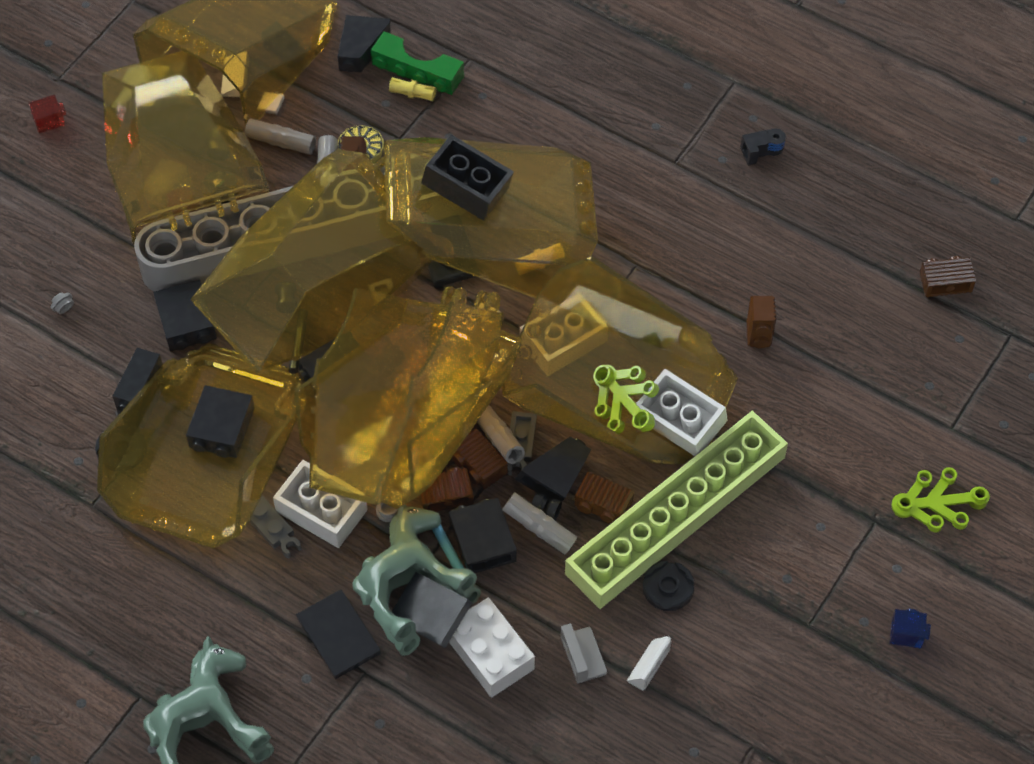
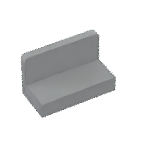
[561,623,607,684]

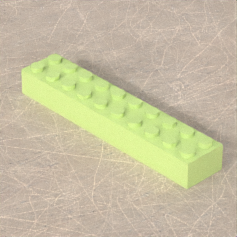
[565,411,788,609]

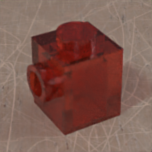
[28,94,67,133]

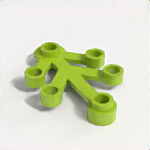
[593,365,659,434]
[891,467,990,533]

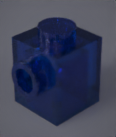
[889,609,931,648]

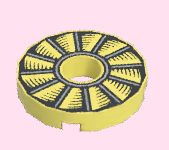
[338,126,384,166]

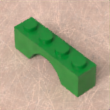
[371,31,464,95]

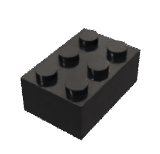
[421,135,514,221]

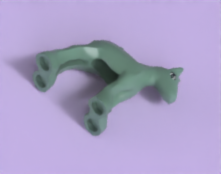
[352,500,481,656]
[143,636,274,764]

